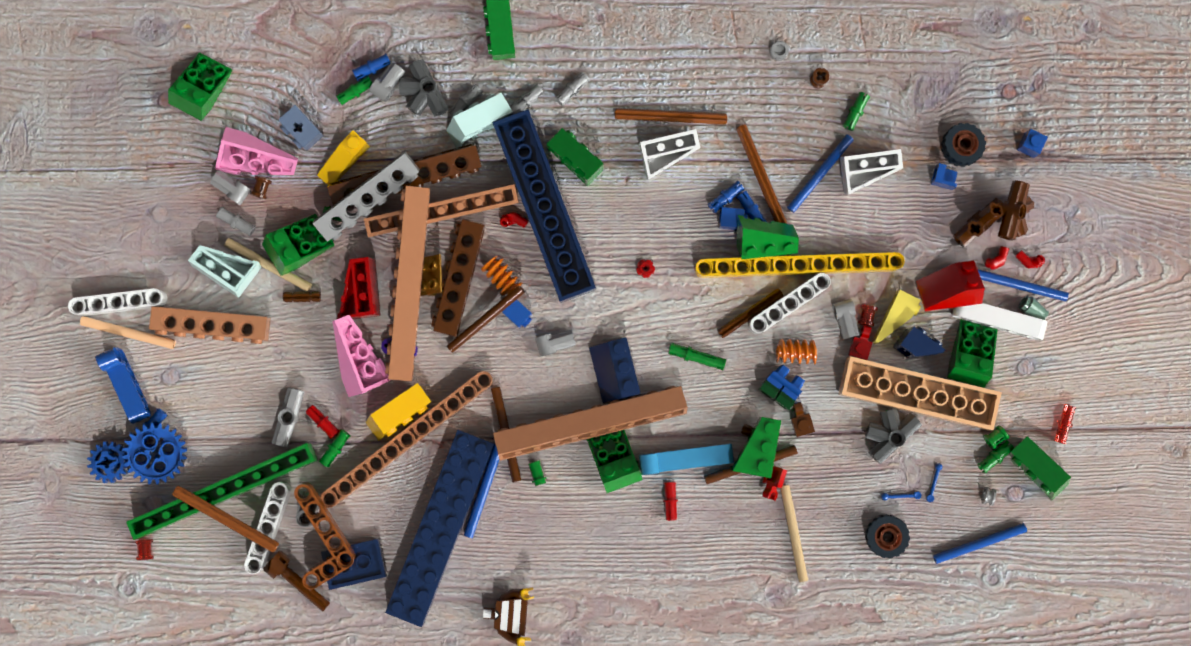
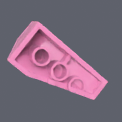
[215,127,298,175]
[332,315,390,397]

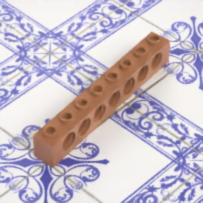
[364,184,519,237]

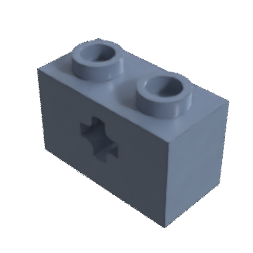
[278,105,323,151]

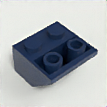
[893,326,945,358]

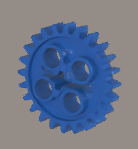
[122,421,187,485]

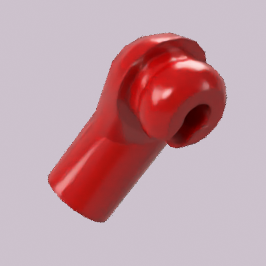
[500,212,529,228]
[985,246,1009,270]
[1015,250,1045,269]

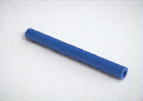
[787,134,854,213]
[978,269,1069,302]
[464,444,500,539]
[933,523,1027,564]

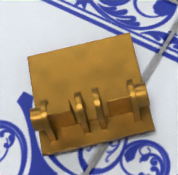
[421,254,442,296]

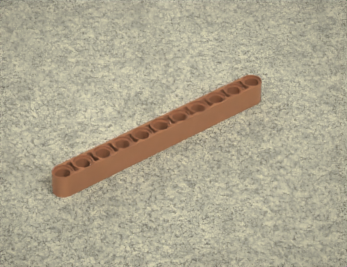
[320,371,493,508]

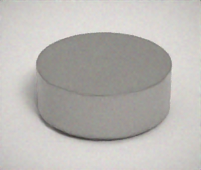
[770,41,789,61]

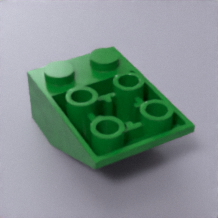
[168,52,233,121]
[262,214,335,276]
[947,319,998,388]
[587,430,643,493]

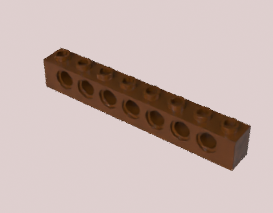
[327,143,482,208]

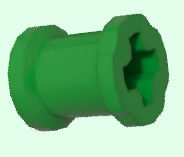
[983,425,1009,450]

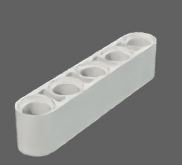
[748,273,831,334]
[68,288,167,316]
[952,303,1048,341]
[244,482,291,574]

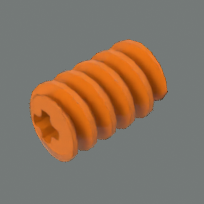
[481,256,523,296]
[776,339,817,365]

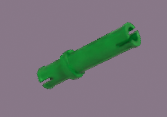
[668,342,726,371]

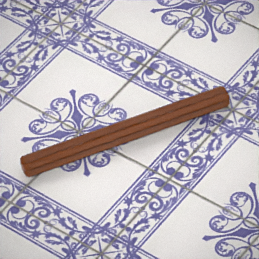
[615,108,727,125]
[736,124,787,224]
[172,486,279,553]

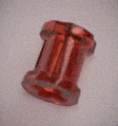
[858,304,878,327]
[135,539,154,560]

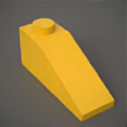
[317,130,370,185]

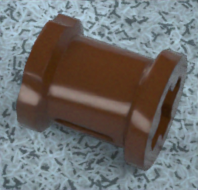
[810,68,829,89]
[250,176,272,200]

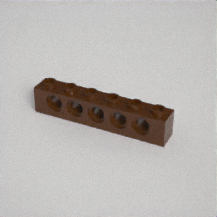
[431,219,486,337]

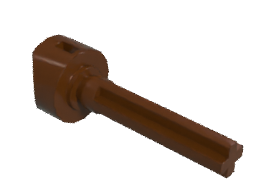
[263,550,330,612]

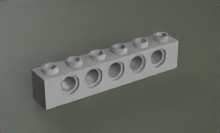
[312,151,419,242]

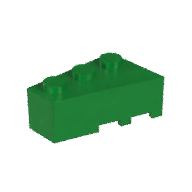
[546,128,604,187]
[736,215,799,260]
[731,417,781,478]
[1010,436,1071,501]

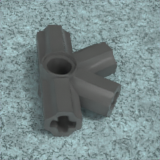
[399,59,449,117]
[865,409,922,464]

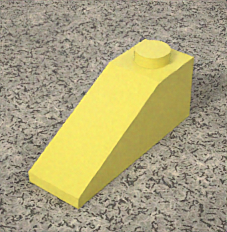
[872,290,921,344]

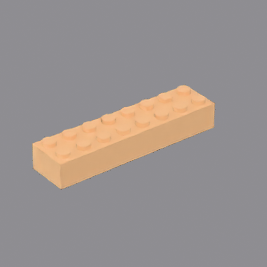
[838,357,1002,430]

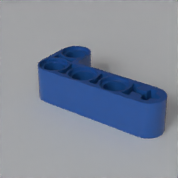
[95,347,151,424]

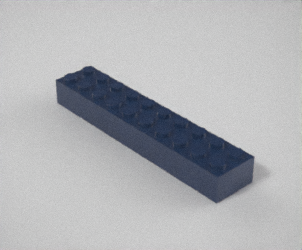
[493,109,596,304]
[385,430,495,627]

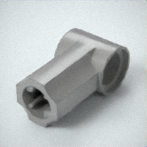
[369,62,406,102]
[210,170,251,206]
[832,299,860,339]
[535,330,576,357]

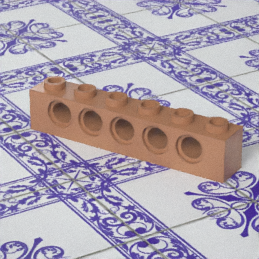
[149,306,271,344]

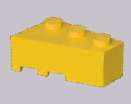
[366,383,431,441]

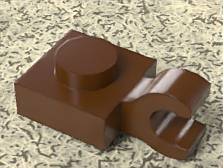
[790,402,815,437]

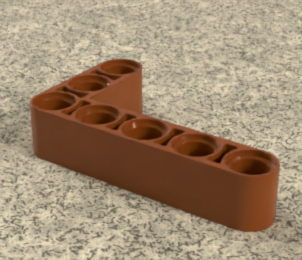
[294,482,355,589]

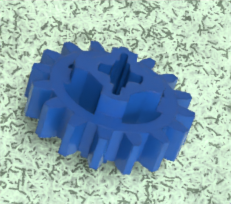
[87,441,130,483]

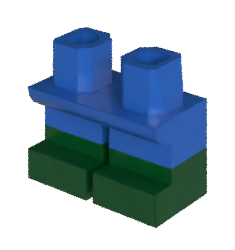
[758,364,805,411]

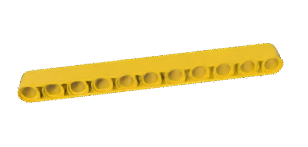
[694,252,905,278]

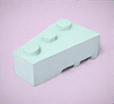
[446,93,513,148]
[188,245,262,298]

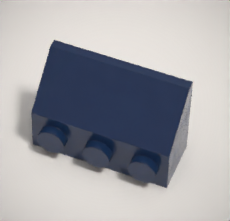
[589,337,641,403]

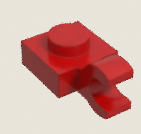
[848,325,873,360]
[762,466,787,501]

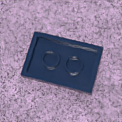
[321,538,387,590]

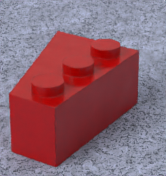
[337,257,381,319]

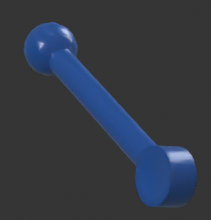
[926,463,943,502]
[881,492,921,500]

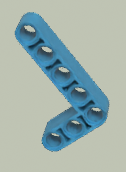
[638,444,734,475]

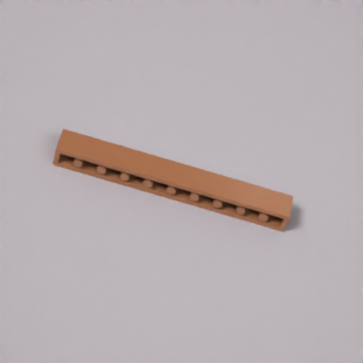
[385,186,430,381]
[493,386,687,461]

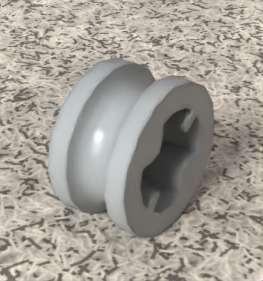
[981,487,996,506]

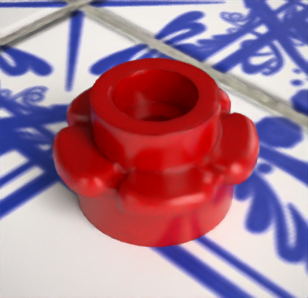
[636,259,655,278]

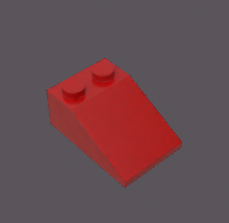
[915,260,985,311]

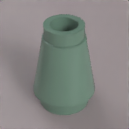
[1018,296,1049,320]

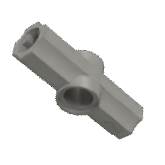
[272,387,305,448]

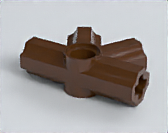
[998,180,1034,241]
[953,198,1004,248]

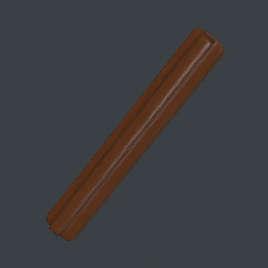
[718,288,784,338]

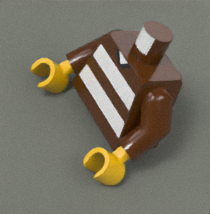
[483,587,534,646]

